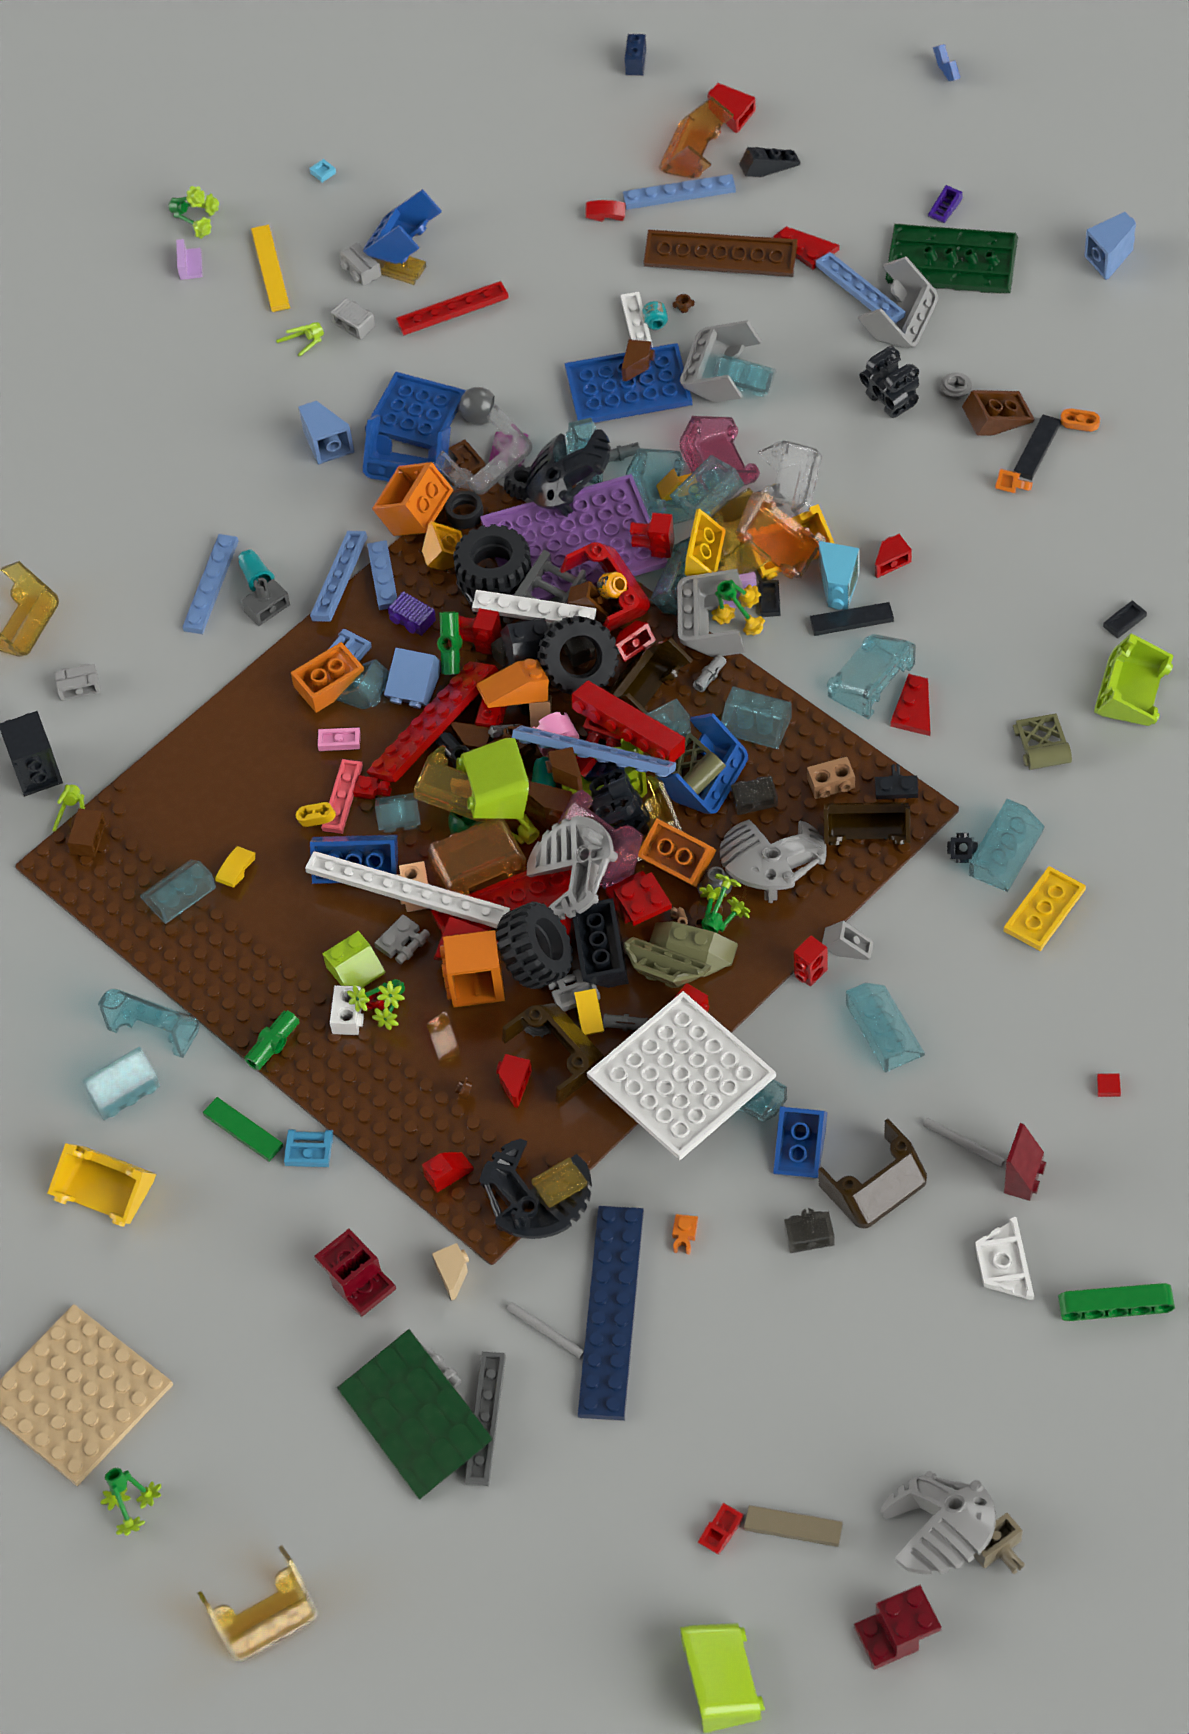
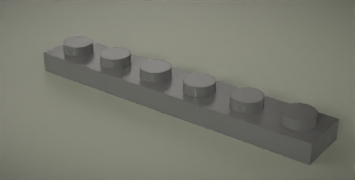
[465,1351,506,1486]

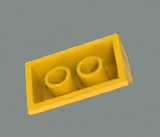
[685,508,726,576]

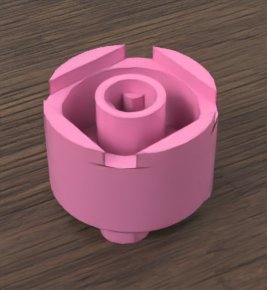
[533,712,579,757]

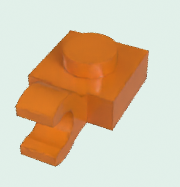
[995,468,1033,493]

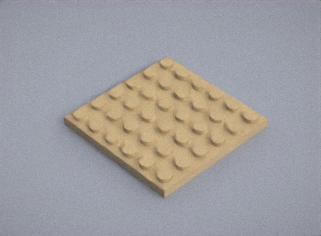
[0,1304,173,1486]

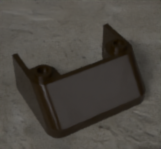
[608,637,693,717]
[824,802,910,845]
[502,1003,605,1104]
[818,1118,927,1229]

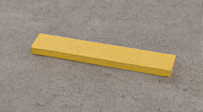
[251,224,290,312]

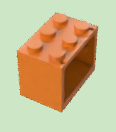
[372,462,454,536]
[440,930,505,1008]

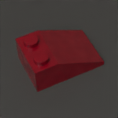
[1004,1123,1047,1201]

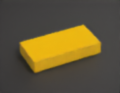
[574,988,604,1035]

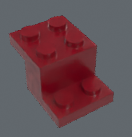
[314,1228,396,1318]
[854,1584,942,1670]

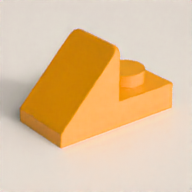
[656,469,700,502]

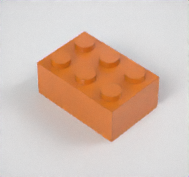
[637,818,717,888]

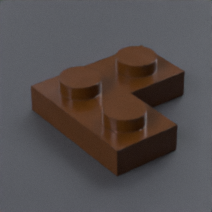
[442,439,486,486]

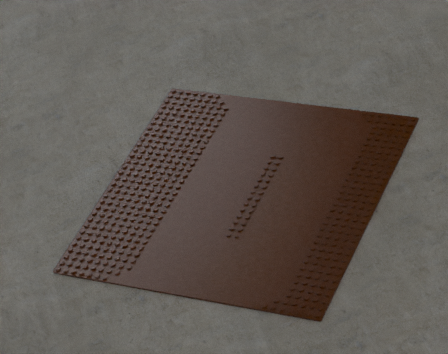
[16,471,959,1265]

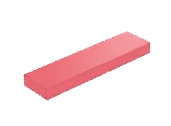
[321,759,363,834]

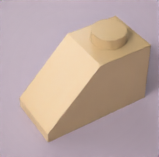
[432,1243,469,1301]

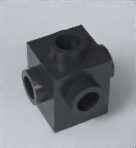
[947,833,978,863]

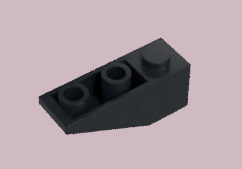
[739,147,801,177]

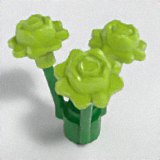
[169,186,219,239]

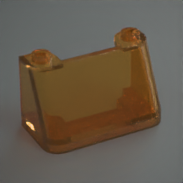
[735,491,826,579]

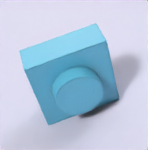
[310,159,336,183]

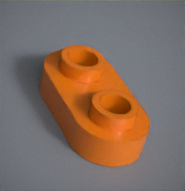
[1060,408,1100,432]

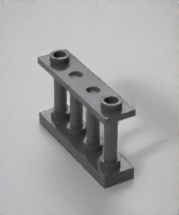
[503,550,587,630]

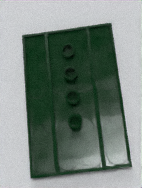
[886,224,1018,293]
[337,1329,493,1500]

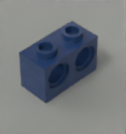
[624,34,647,76]

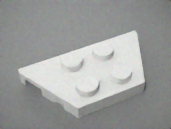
[975,1217,1034,1300]

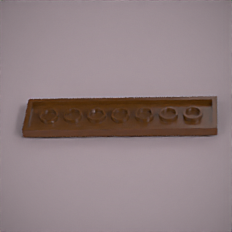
[643,229,798,277]

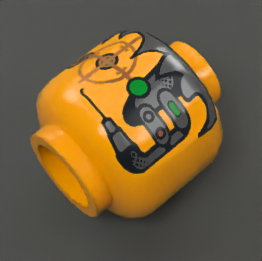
[597,572,627,599]

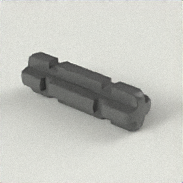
[488,724,520,738]

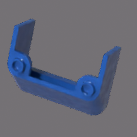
[363,189,442,264]
[363,415,451,482]
[654,713,748,814]

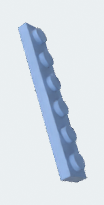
[623,174,736,210]
[816,252,906,323]
[310,531,368,622]
[183,534,239,635]

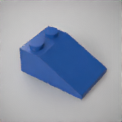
[773,1107,828,1178]

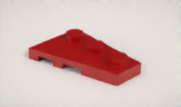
[773,226,839,270]
[890,674,931,736]

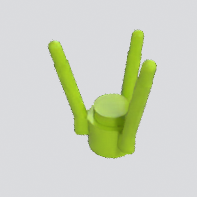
[276,322,324,356]
[52,784,85,832]
[493,813,539,844]

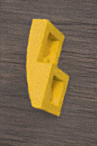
[215,846,255,888]

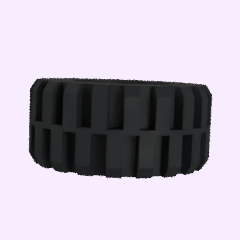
[453,524,532,597]
[537,616,619,695]
[496,902,573,989]

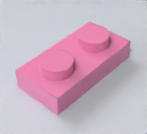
[318,728,360,751]

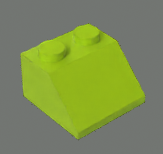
[323,931,385,988]

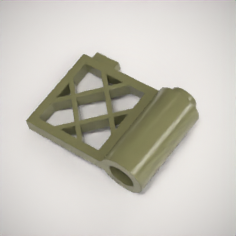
[1013,713,1072,770]
[672,733,726,795]

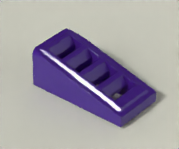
[928,185,963,223]

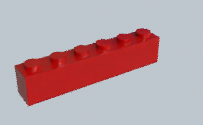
[572,680,685,762]

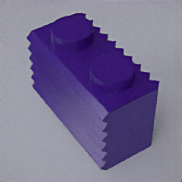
[388,592,436,636]

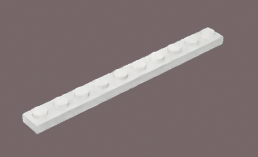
[305,851,510,928]

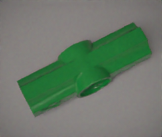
[437,611,463,675]
[244,1010,299,1070]

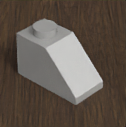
[822,921,874,960]

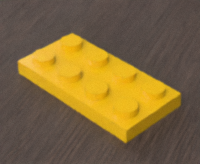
[1003,866,1086,951]

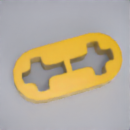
[296,802,336,827]

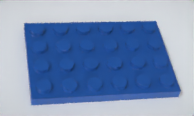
[565,343,693,426]

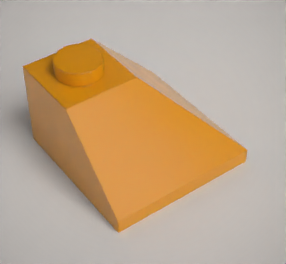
[422,521,463,571]

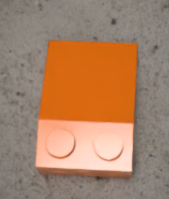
[290,642,364,713]
[477,659,549,708]

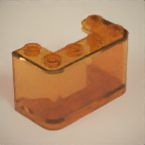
[427,818,527,895]

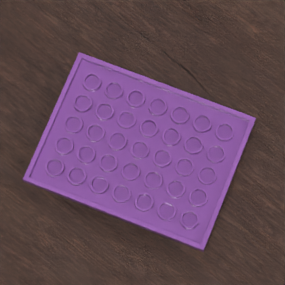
[480,474,668,601]

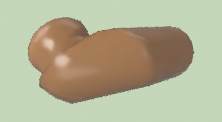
[670,907,688,925]

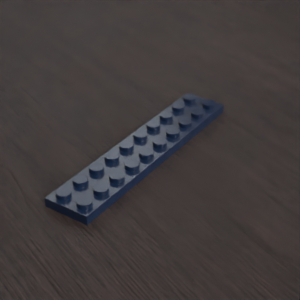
[578,1206,644,1421]

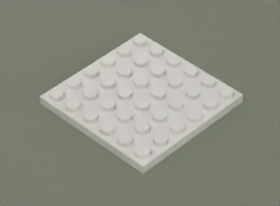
[587,991,776,1160]

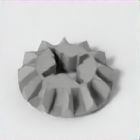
[941,373,972,399]

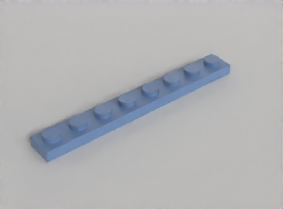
[512,725,676,777]

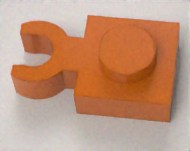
[672,1214,698,1254]

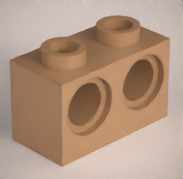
[807,757,855,799]

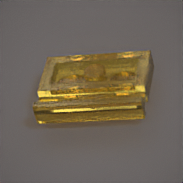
[381,256,427,285]
[531,1157,587,1208]

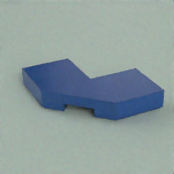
[933,44,960,81]

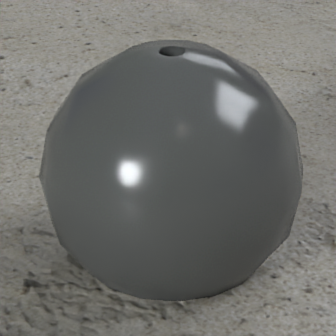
[459,387,495,425]

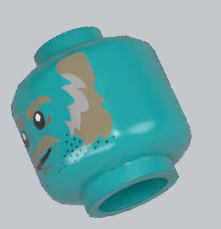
[642,301,668,330]

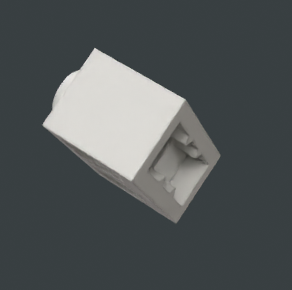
[330,986,366,1035]

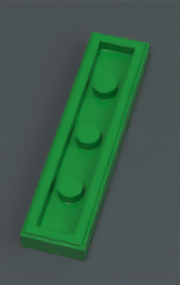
[203,1097,284,1162]

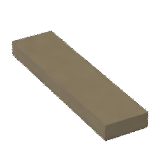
[744,1505,843,1547]

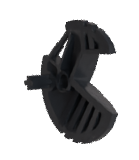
[526,429,611,517]
[480,1138,592,1239]

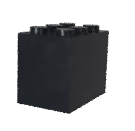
[0,711,63,797]

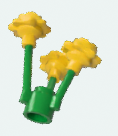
[711,580,765,636]

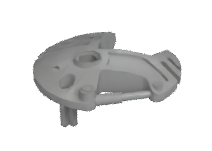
[527,816,618,920]
[720,820,826,903]
[881,1471,996,1574]

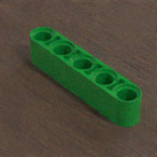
[1058,1283,1175,1321]

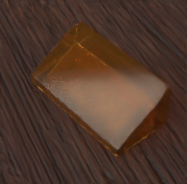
[427,1012,460,1061]

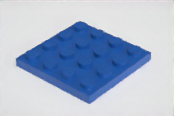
[365,372,466,450]

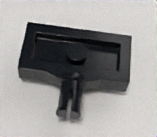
[875,764,918,799]

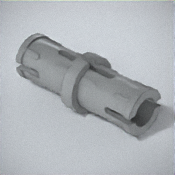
[693,655,726,692]

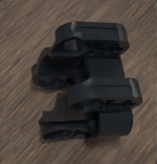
[859,346,919,418]
[589,769,651,846]

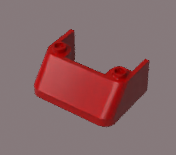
[560,542,650,631]

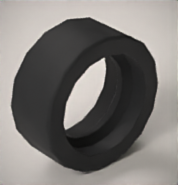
[445,491,484,529]

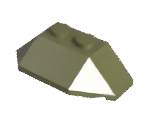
[649,922,738,977]
[624,937,711,988]

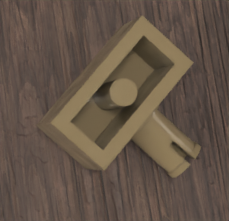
[973,1513,1025,1574]

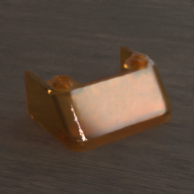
[659,97,734,179]

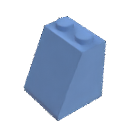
[1085,212,1136,280]
[298,401,355,465]
[384,648,441,709]

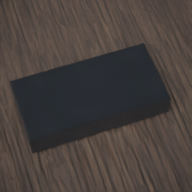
[759,580,781,617]
[1103,600,1147,639]

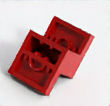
[605,871,672,926]

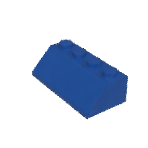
[310,835,398,884]

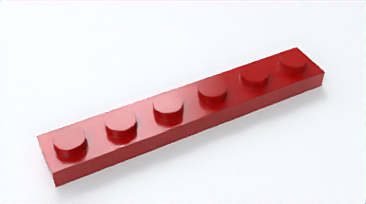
[396,281,509,336]

